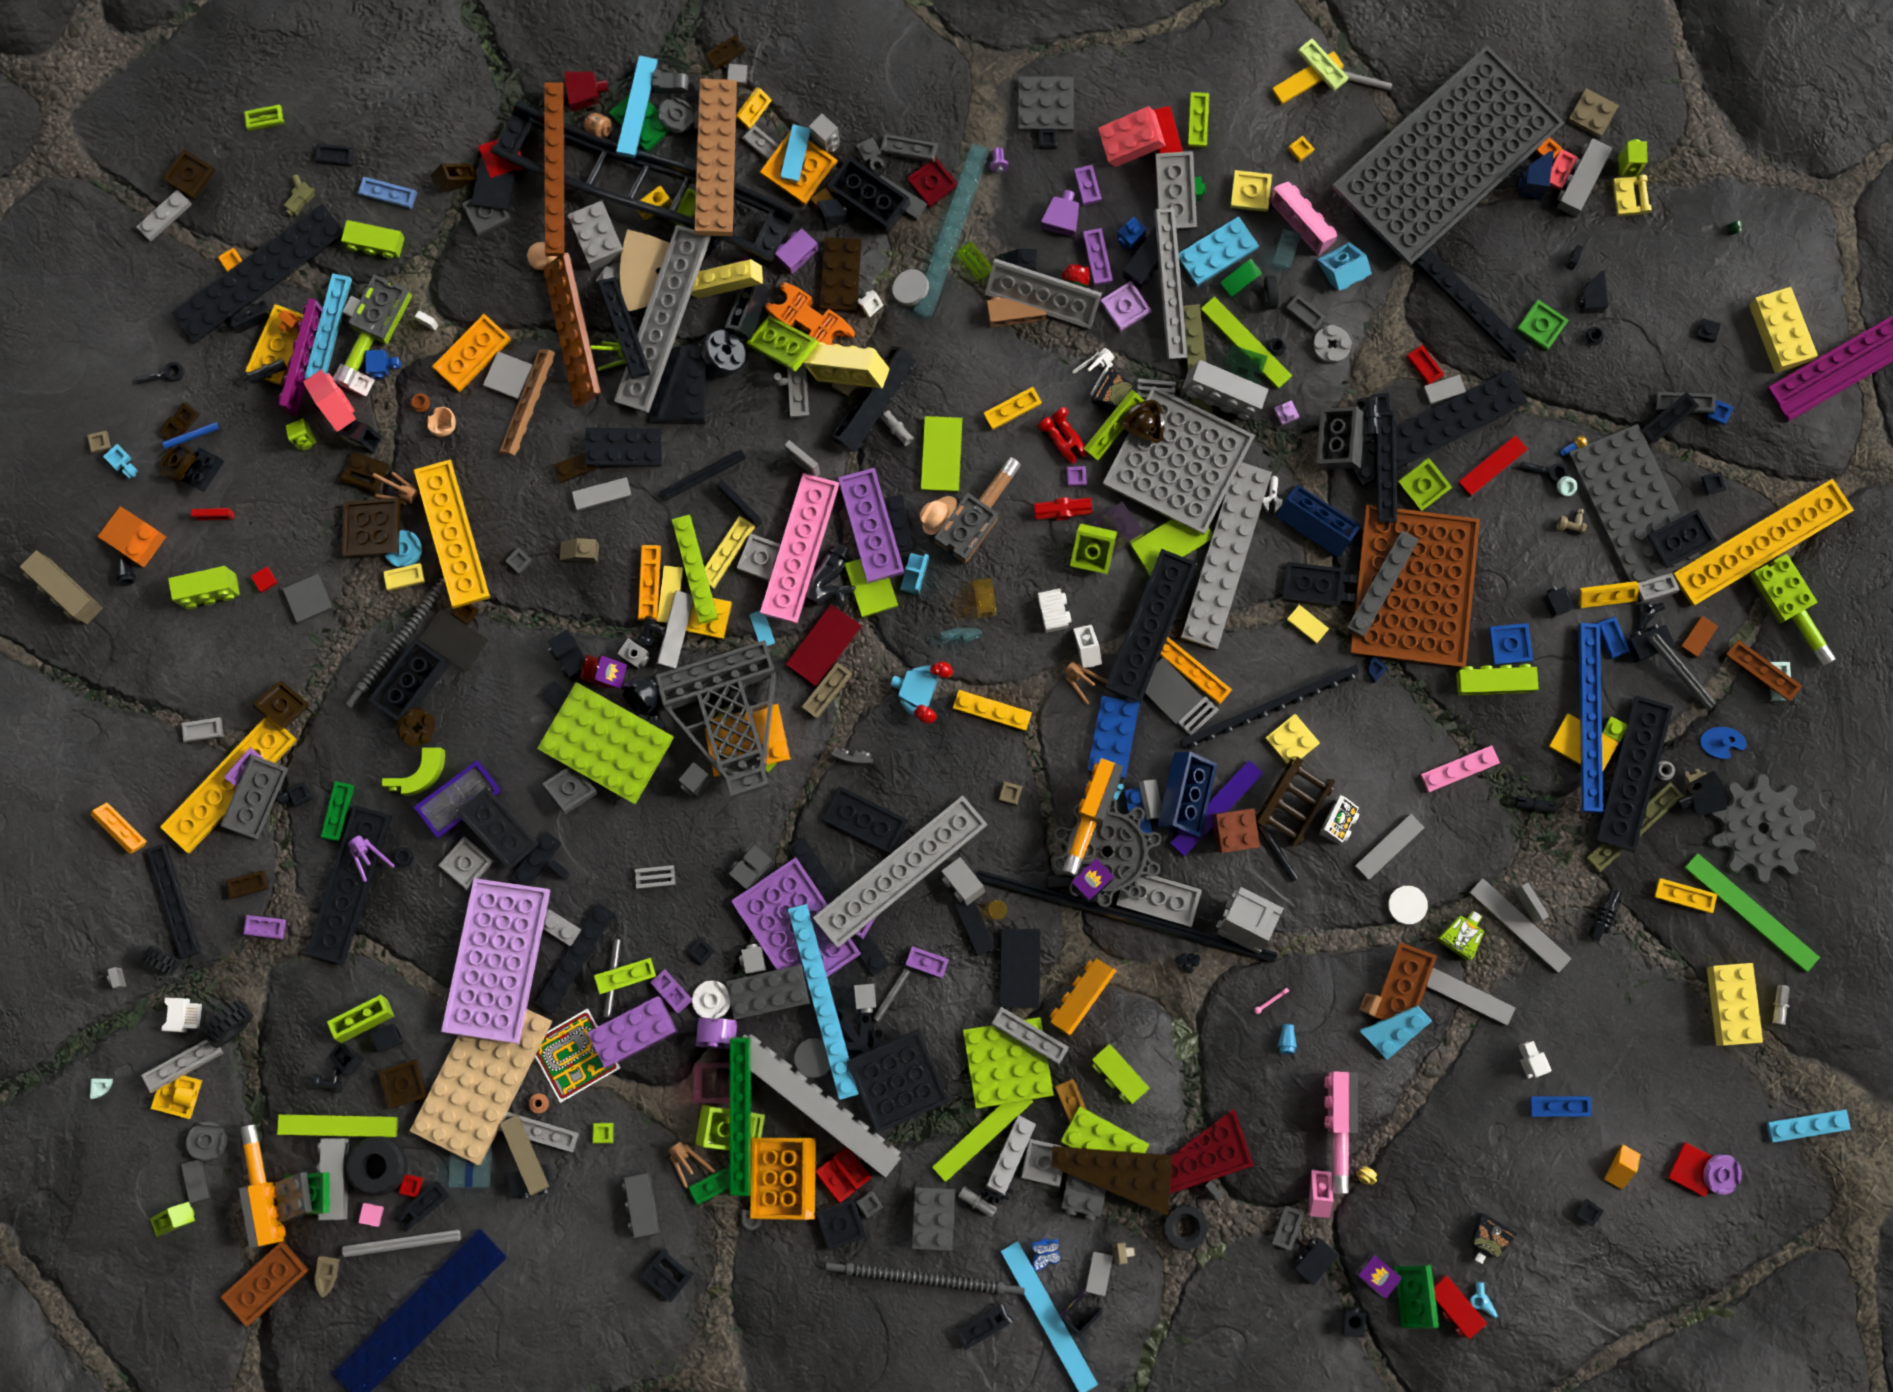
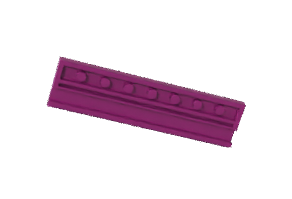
[1767,316,1893,423]

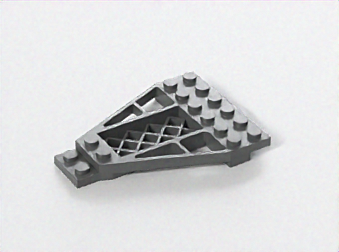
[656,640,776,799]

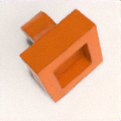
[278,310,302,333]

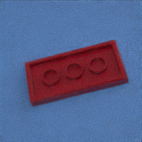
[786,604,862,687]

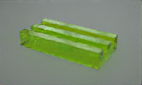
[957,241,992,282]

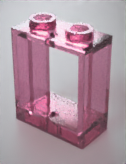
[693,1063,730,1103]

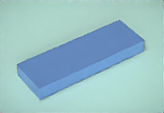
[358,177,417,210]

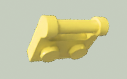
[1612,175,1652,216]

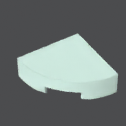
[90,1079,113,1099]

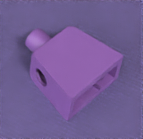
[1041,190,1079,238]

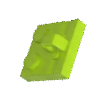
[1398,457,1452,511]

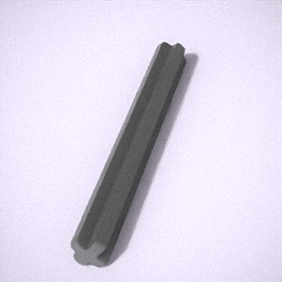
[1649,633,1716,709]

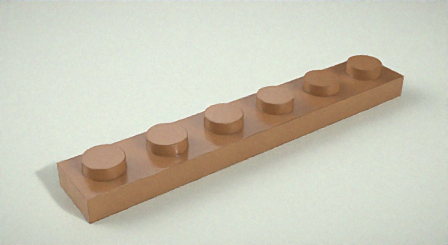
[499,350,555,456]

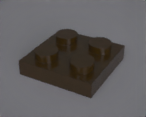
[162,149,216,200]
[253,680,309,731]
[378,1059,428,1109]

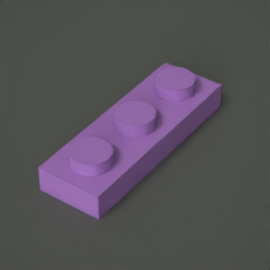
[1083,228,1113,286]

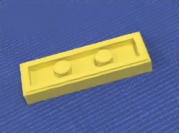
[657,566,684,623]

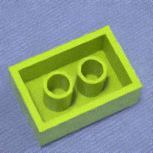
[168,566,240,609]

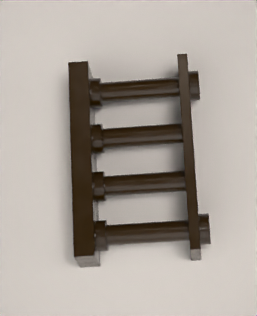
[1256,756,1335,847]

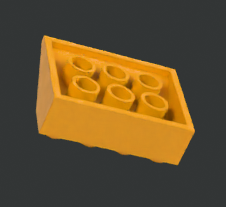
[705,704,791,777]
[750,1138,816,1220]

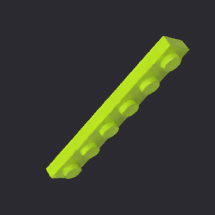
[672,514,719,625]

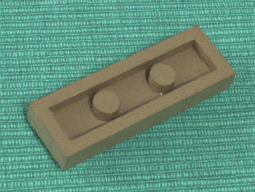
[802,662,853,719]

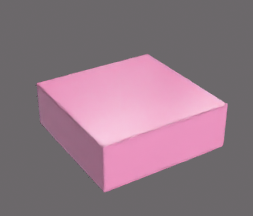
[359,1203,384,1227]

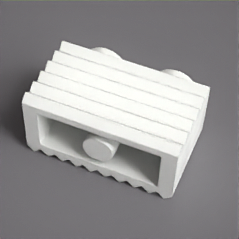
[1037,589,1071,633]

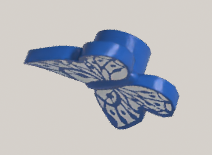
[1031,1239,1061,1271]

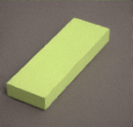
[1298,39,1348,91]

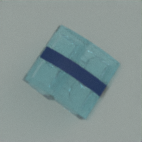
[449,1145,492,1187]

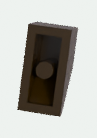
[430,163,477,191]

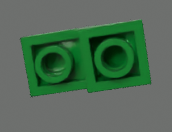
[1220,259,1263,297]

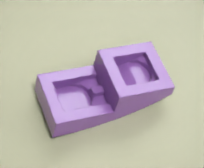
[650,969,693,1013]

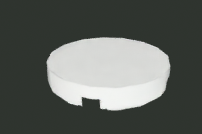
[1388,886,1428,925]
[692,981,731,1019]

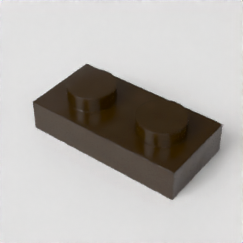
[553,453,596,483]

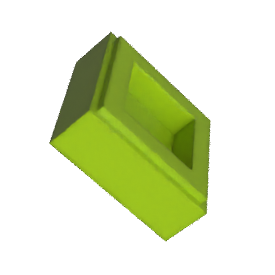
[593,1123,614,1143]

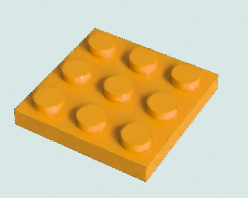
[760,129,837,206]

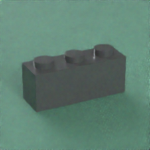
[622,1173,660,1238]

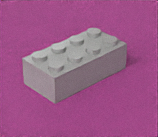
[1182,360,1269,420]

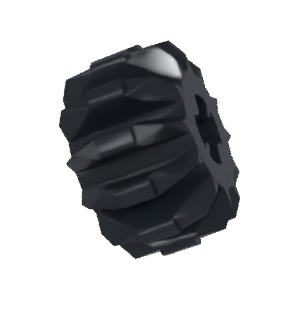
[980,1171,1013,1205]

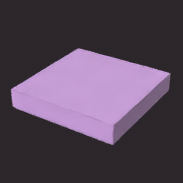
[1100,281,1152,332]

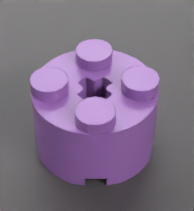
[696,1018,737,1049]

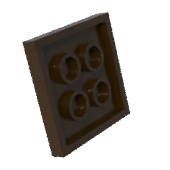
[342,497,400,558]

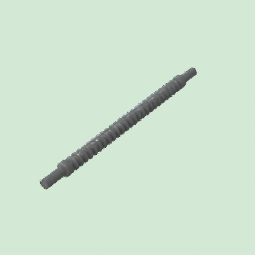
[345,576,446,708]
[826,1262,1025,1295]

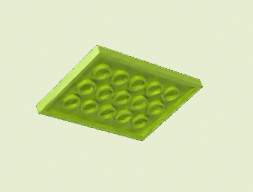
[537,682,674,804]

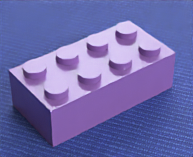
[587,996,678,1068]

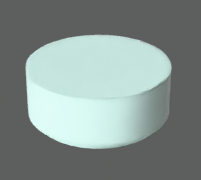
[1557,476,1577,496]

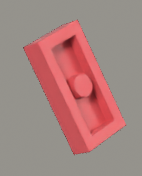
[1549,149,1578,191]

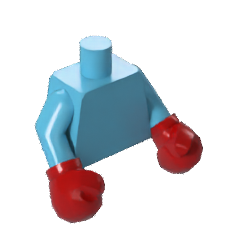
[890,661,953,724]

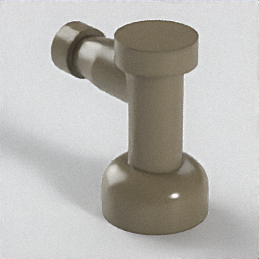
[1556,509,1587,535]

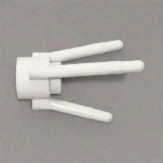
[1072,348,1114,396]

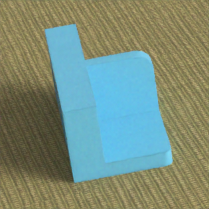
[900,553,929,595]

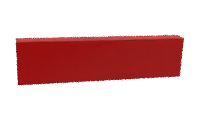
[1458,435,1528,497]

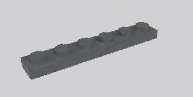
[1346,530,1419,638]

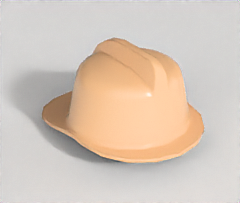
[920,496,957,535]

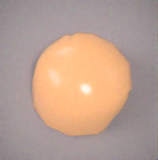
[527,242,557,270]
[427,407,456,438]

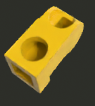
[637,185,672,220]

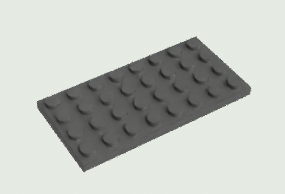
[1568,424,1701,583]

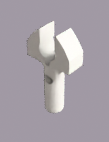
[1262,476,1282,513]

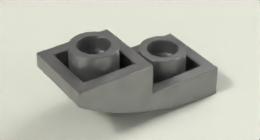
[832,748,873,766]

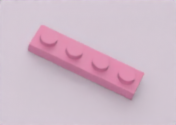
[1420,746,1500,793]

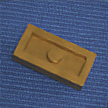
[1055,1078,1086,1123]

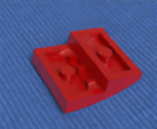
[815,1147,872,1204]

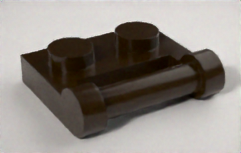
[340,452,389,495]

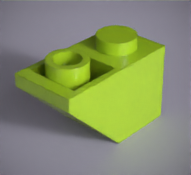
[286,418,317,451]

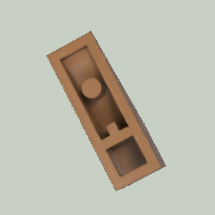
[987,297,1046,328]

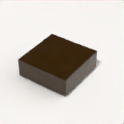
[452,604,479,626]

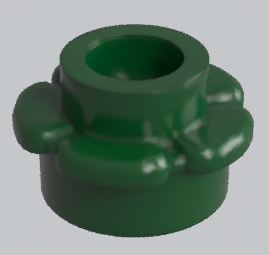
[1727,220,1745,235]

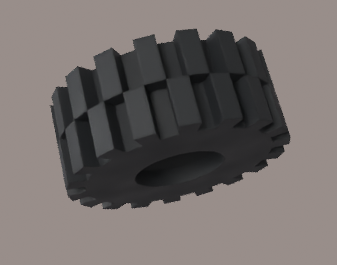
[201,1000,254,1048]

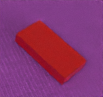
[1406,345,1444,385]
[191,508,234,521]

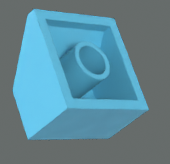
[1317,242,1372,291]

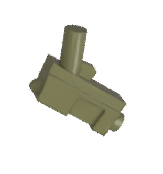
[284,175,315,216]

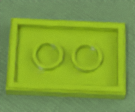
[845,559,898,618]

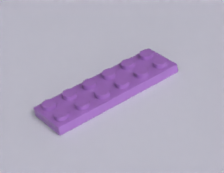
[838,468,905,584]

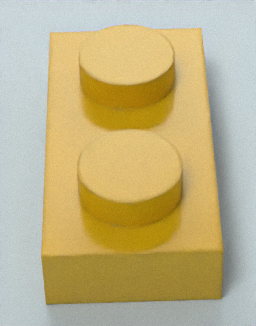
[736,87,772,129]

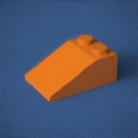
[98,506,166,567]

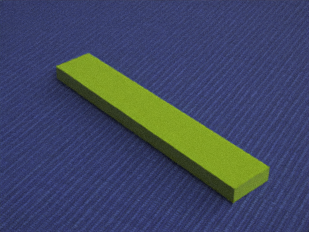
[1201,296,1292,389]
[933,1099,1033,1182]
[277,1115,398,1137]

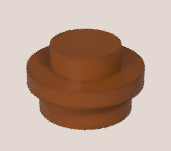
[411,393,430,412]

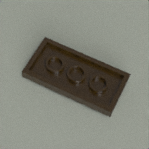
[820,237,862,312]

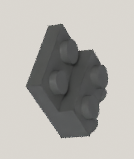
[1061,1174,1106,1220]

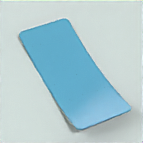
[750,611,775,646]

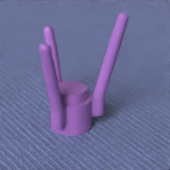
[348,836,395,882]

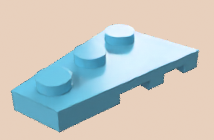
[1360,1005,1432,1060]

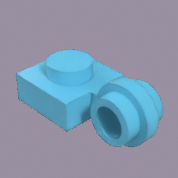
[103,444,138,479]

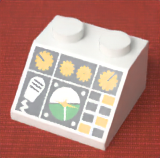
[1319,795,1359,844]

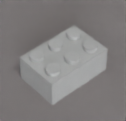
[568,201,623,271]

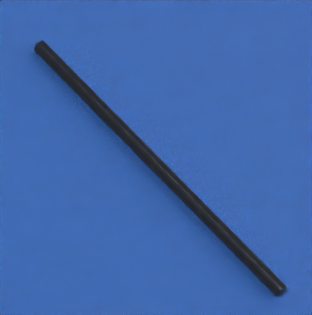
[976,870,1277,963]

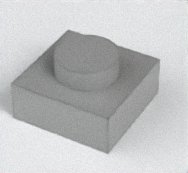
[107,967,127,989]

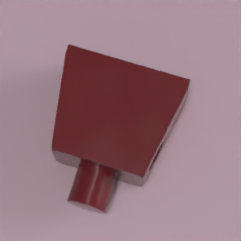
[564,71,609,112]

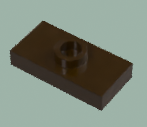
[705,35,746,71]
[226,870,269,899]

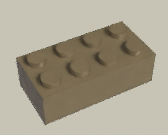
[20,550,103,624]

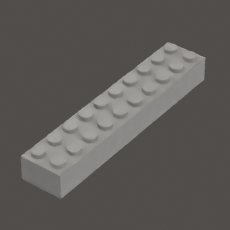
[742,1034,901,1177]

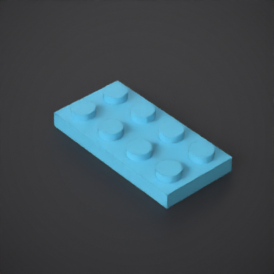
[1178,216,1259,287]

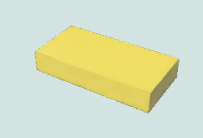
[383,563,425,591]
[1287,605,1329,644]

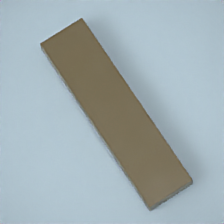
[500,1115,550,1196]

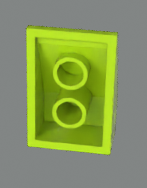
[695,1105,765,1153]

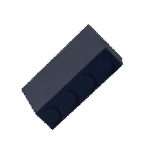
[1276,484,1361,557]
[1157,751,1217,837]

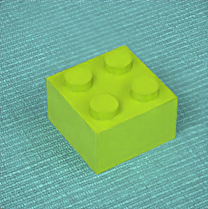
[1070,524,1117,574]

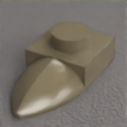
[315,1256,339,1298]

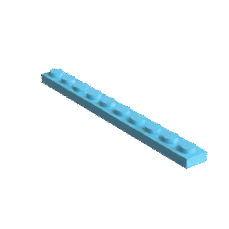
[788,904,859,1100]

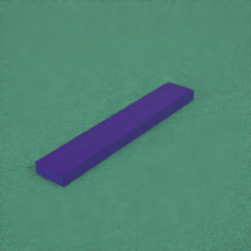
[1170,760,1263,856]

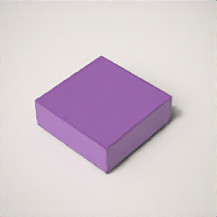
[1067,466,1087,487]

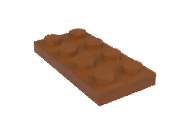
[1374,942,1437,1020]
[221,1241,309,1327]

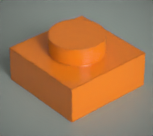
[1535,137,1563,160]

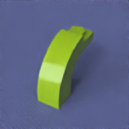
[382,748,445,796]

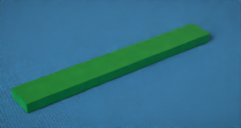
[730,1037,751,1196]

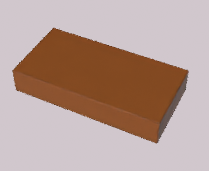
[1680,615,1718,658]

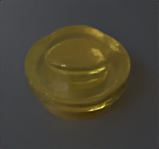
[988,900,1007,920]

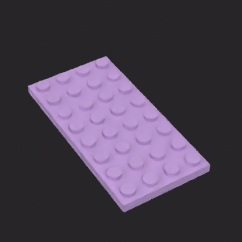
[441,878,550,1044]

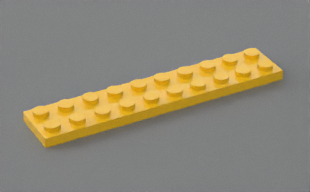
[1673,479,1854,607]

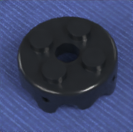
[700,329,746,377]

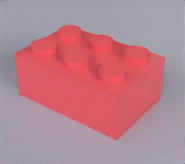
[1098,106,1166,167]
[303,369,356,432]

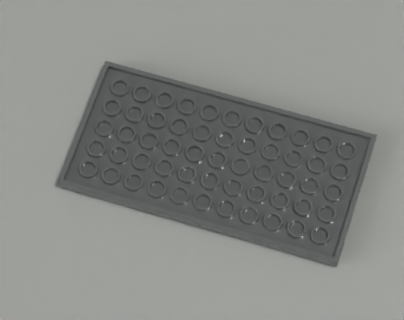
[1331,46,1565,266]

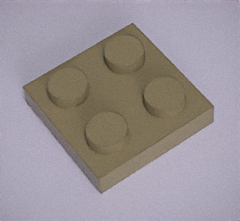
[1568,88,1619,138]

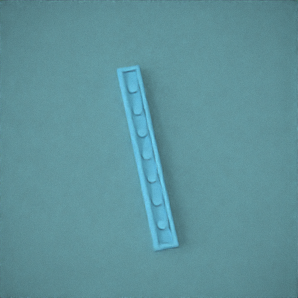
[1001,1241,1098,1392]

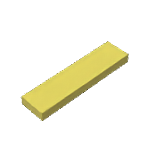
[705,516,755,589]

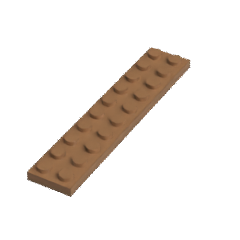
[695,79,737,236]

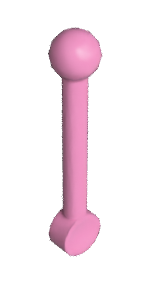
[1254,988,1289,1014]

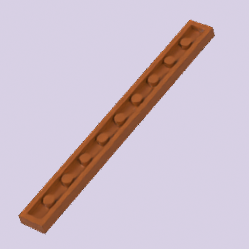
[544,82,565,256]

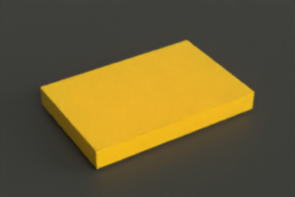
[1548,713,1619,772]

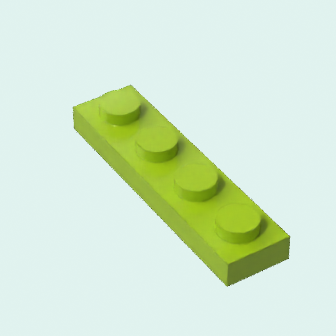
[1083,390,1145,460]

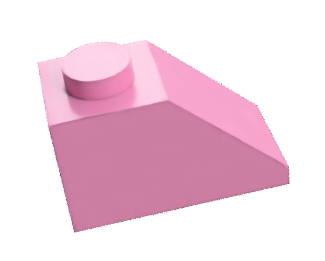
[1309,1170,1333,1218]

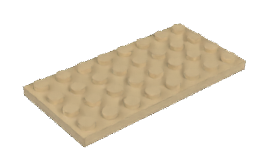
[410,1009,553,1165]

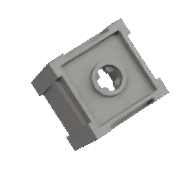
[1216,887,1284,954]

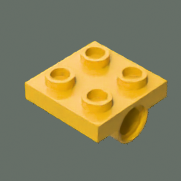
[151,1075,202,1119]

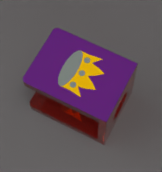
[580,655,627,689]

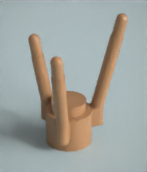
[373,472,418,505]
[1064,661,1108,705]
[668,1142,716,1189]

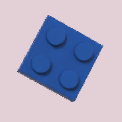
[1489,623,1533,666]

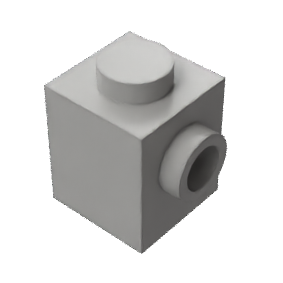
[739,944,766,974]

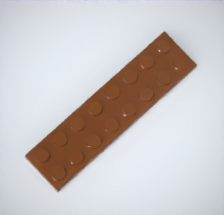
[544,253,601,407]

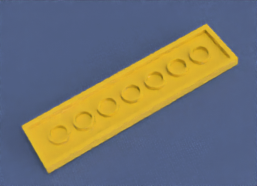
[414,459,490,609]
[160,718,297,854]

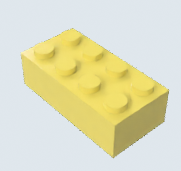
[1749,287,1818,373]
[803,342,889,389]
[1707,963,1763,1046]

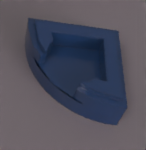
[1368,656,1388,683]

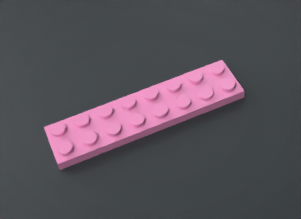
[760,473,839,624]

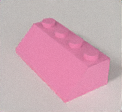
[1270,182,1337,256]

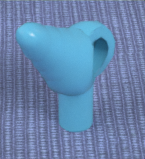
[1470,1282,1498,1318]

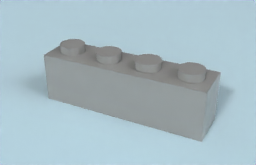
[1556,138,1613,217]
[316,1138,349,1220]

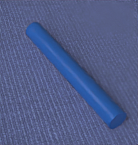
[162,422,219,449]

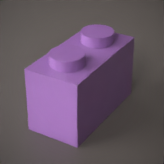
[775,228,818,274]

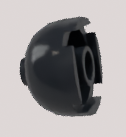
[621,677,659,715]

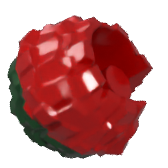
[1061,264,1091,288]

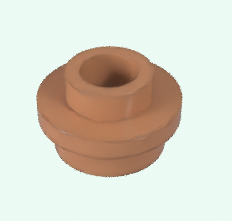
[529,1093,549,1113]

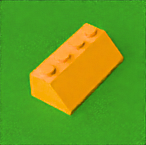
[1049,958,1116,1036]

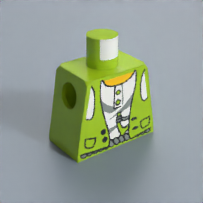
[1437,911,1484,961]

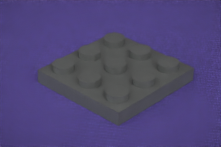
[1018,77,1074,132]

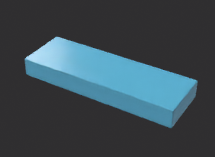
[780,125,810,183]

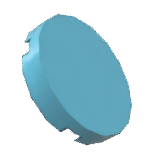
[385,530,422,568]

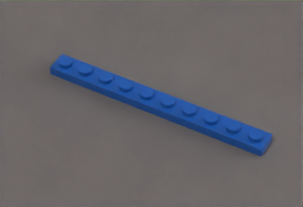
[1579,623,1603,813]

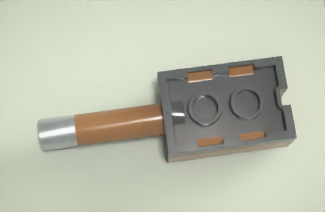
[934,457,1021,564]

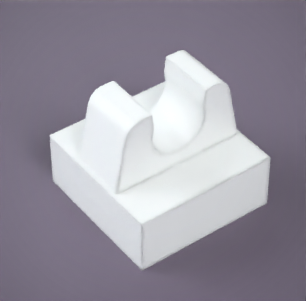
[858,290,883,317]

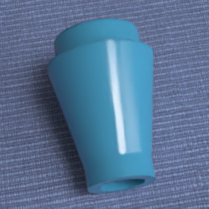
[1277,1024,1297,1054]

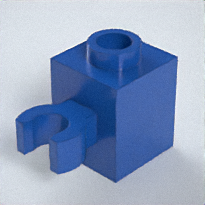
[1117,217,1147,250]
[366,350,401,380]

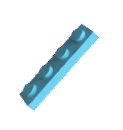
[1766,1110,1851,1142]

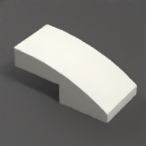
[333,364,375,397]

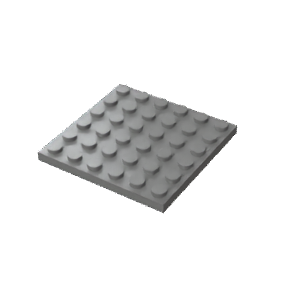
[1102,385,1255,535]

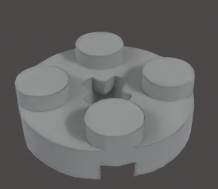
[1313,325,1352,363]

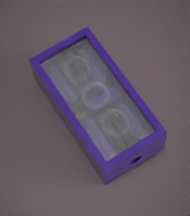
[414,760,503,838]

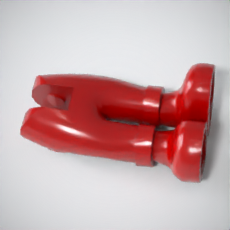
[1037,407,1088,464]

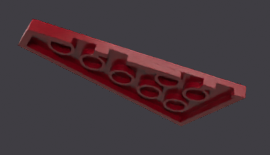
[1170,1108,1254,1194]

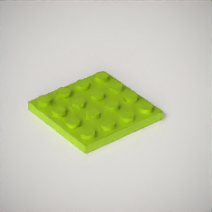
[963,1017,1054,1109]

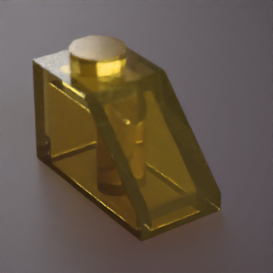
[973,578,997,618]

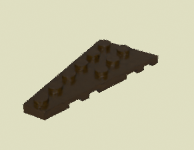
[1051,1146,1172,1216]

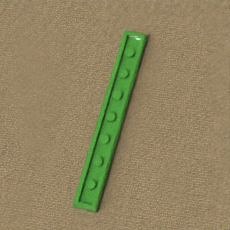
[1684,853,1820,972]

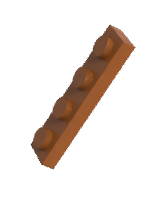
[1726,639,1802,702]

